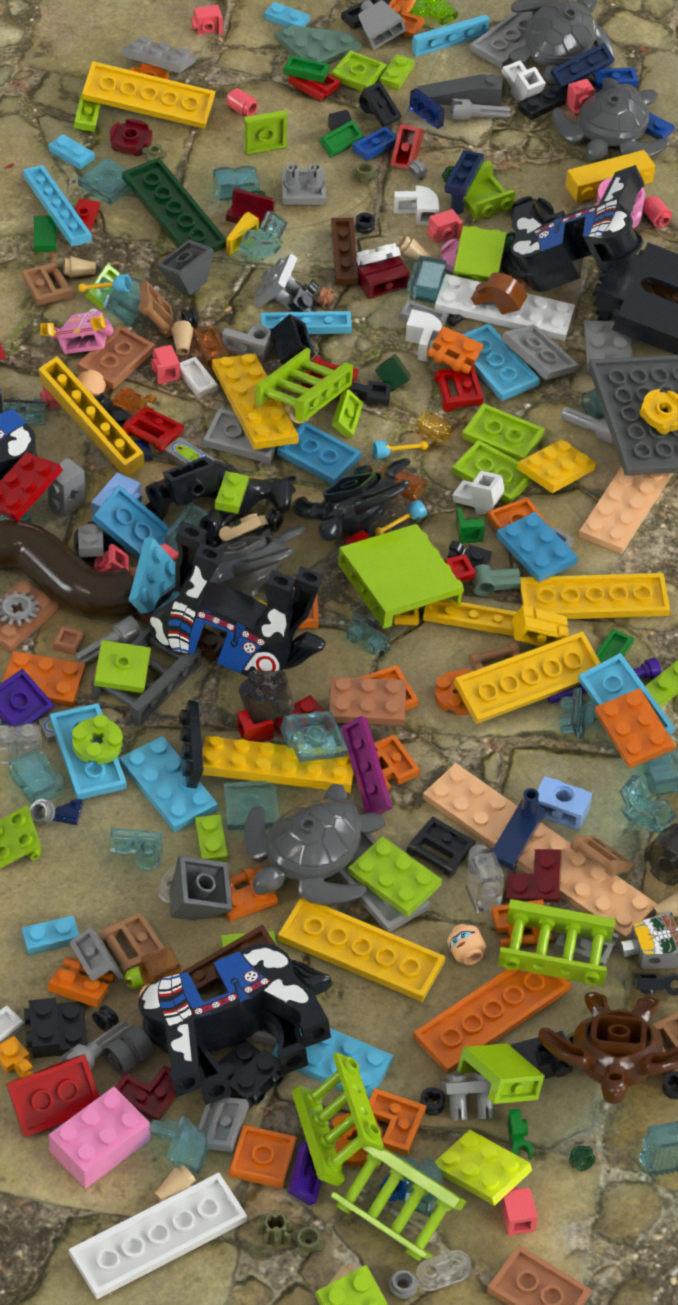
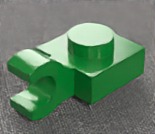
[507,1109,534,1160]

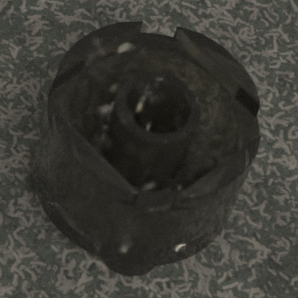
[239,670,295,724]
[644,823,678,886]

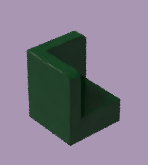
[375,354,411,392]

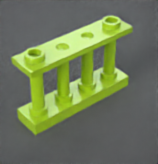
[255,348,353,423]
[498,899,616,986]
[291,1052,384,1187]
[331,1145,466,1261]

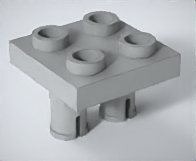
[281,163,326,205]
[252,253,303,310]
[440,1072,495,1121]

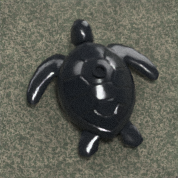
[293,458,411,541]

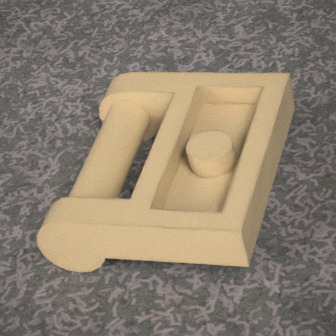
[219,513,268,541]

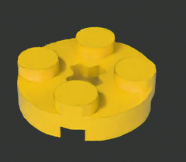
[639,389,678,434]

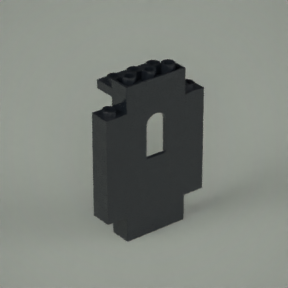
[592,242,678,355]

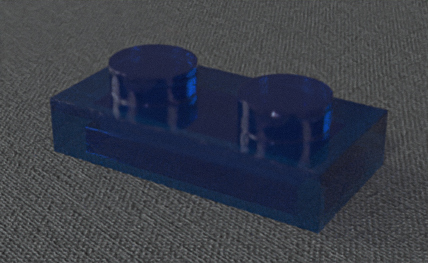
[409,88,445,129]

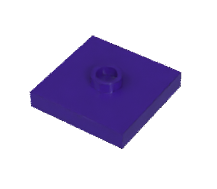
[0,669,55,736]

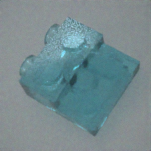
[280,711,348,762]

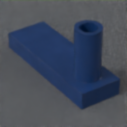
[550,43,615,90]
[445,150,484,214]
[489,788,546,871]

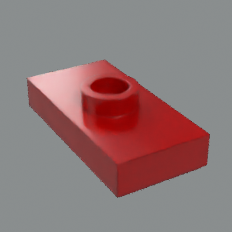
[74,198,100,232]

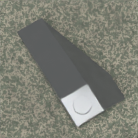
[416,74,503,106]

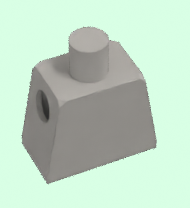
[358,0,407,51]

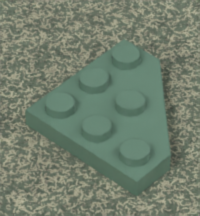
[275,25,361,64]

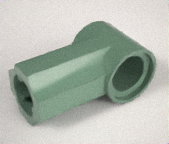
[472,564,521,597]

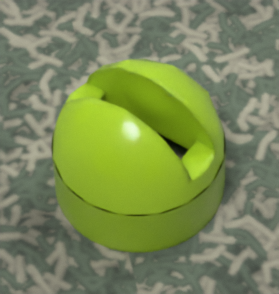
[124,966,145,989]

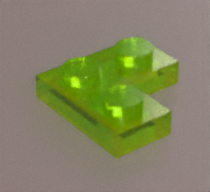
[409,0,458,26]

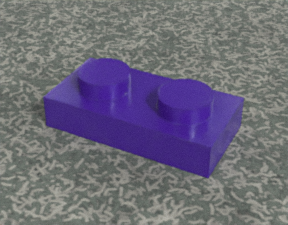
[288,1141,322,1206]

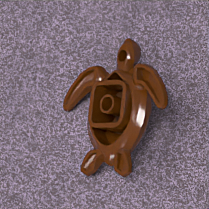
[538,992,678,1104]

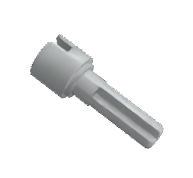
[450,98,510,121]
[561,406,614,445]
[75,616,141,665]
[60,1021,130,1069]

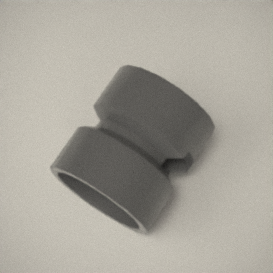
[102,1025,155,1076]

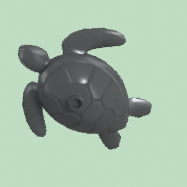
[508,0,615,86]
[552,78,670,163]
[209,525,306,597]
[244,784,385,906]

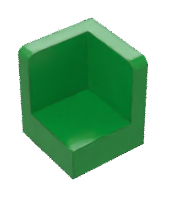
[455,507,485,544]

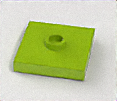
[330,50,387,92]
[244,110,288,155]
[94,640,151,693]

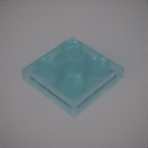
[78,157,131,205]
[224,781,279,830]

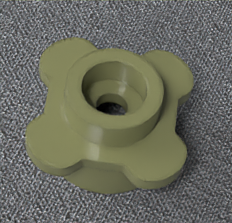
[142,144,167,162]
[352,162,378,183]
[292,1226,325,1257]

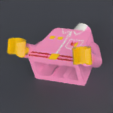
[40,309,113,354]

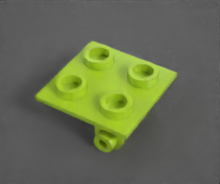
[0,805,42,869]

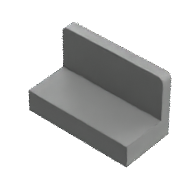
[69,927,124,981]

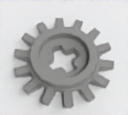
[0,591,40,626]

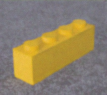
[565,150,656,203]

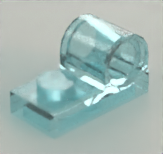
[110,828,163,871]

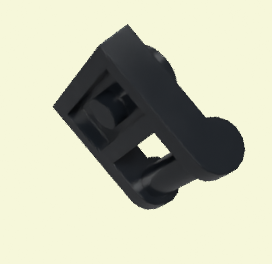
[406,816,476,878]

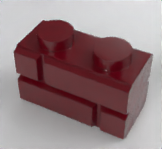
[358,256,410,299]

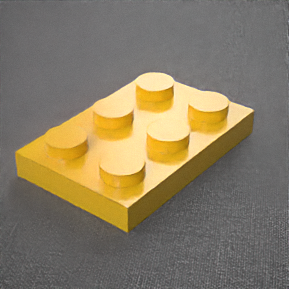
[517,439,597,493]

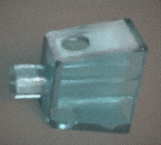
[97,273,155,327]

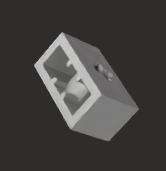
[48,458,86,517]

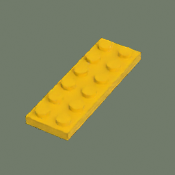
[82,61,216,129]
[212,353,299,450]
[520,573,670,619]
[453,631,601,724]
[202,736,354,793]
[278,898,446,1002]

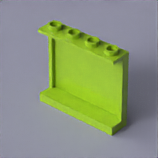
[338,524,464,629]

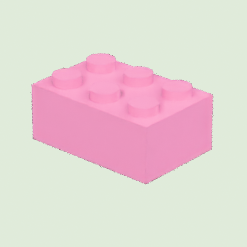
[49,1087,151,1189]

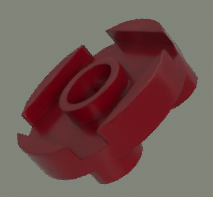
[110,119,153,156]

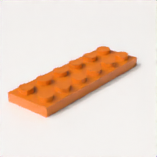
[413,950,572,1074]

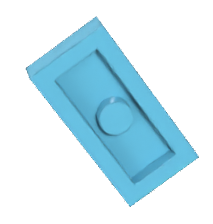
[264,2,310,27]
[48,134,95,170]
[21,916,79,955]

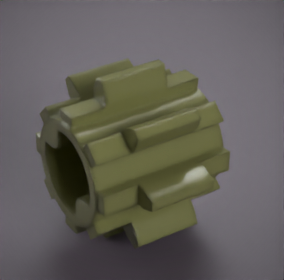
[258,1210,294,1248]

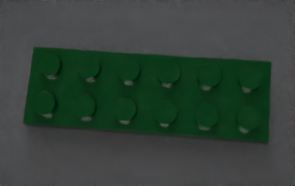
[122,157,226,252]

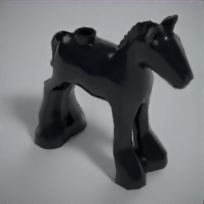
[145,461,296,548]

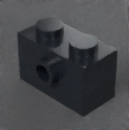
[271,314,315,365]
[162,456,220,506]
[511,1031,573,1079]

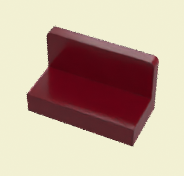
[226,188,275,232]

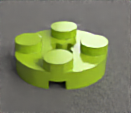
[72,715,123,764]

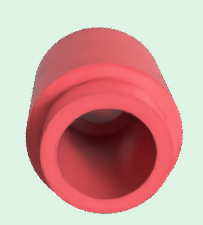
[226,88,258,116]
[643,196,672,227]

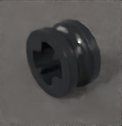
[355,213,375,234]
[181,308,198,328]
[264,508,284,533]
[92,1005,119,1032]
[662,1071,678,1100]
[420,1087,445,1116]

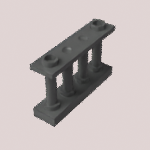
[91,627,201,726]

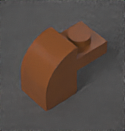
[471,272,527,314]

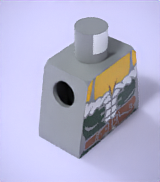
[619,911,678,969]

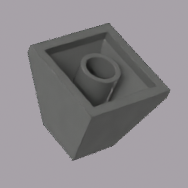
[156,239,214,295]
[169,856,232,921]

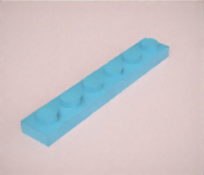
[23,165,92,247]

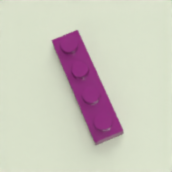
[341,716,393,815]

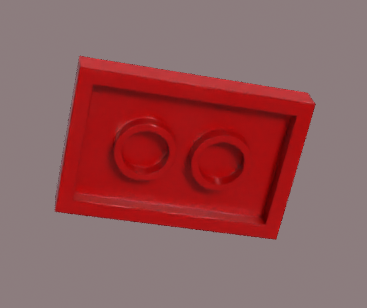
[0,452,63,521]
[6,1054,100,1137]

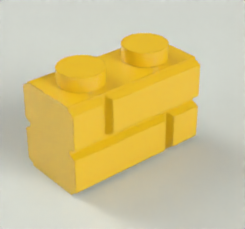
[512,605,569,647]

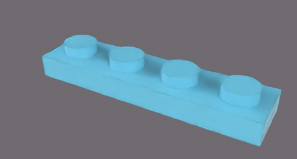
[412,15,490,57]
[260,311,352,335]

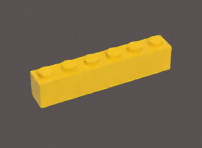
[39,356,145,477]

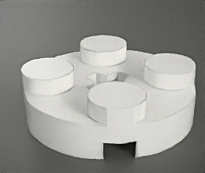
[356,243,401,266]

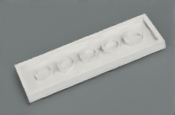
[435,274,575,341]
[69,1173,247,1300]

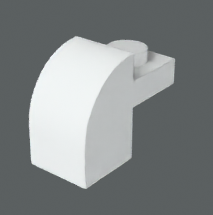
[501,60,546,101]
[393,185,439,225]
[405,309,442,362]
[452,471,504,515]

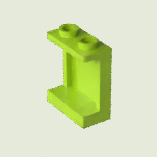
[464,160,515,221]
[454,226,507,282]
[457,1043,545,1104]

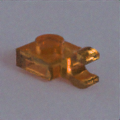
[113,388,157,411]

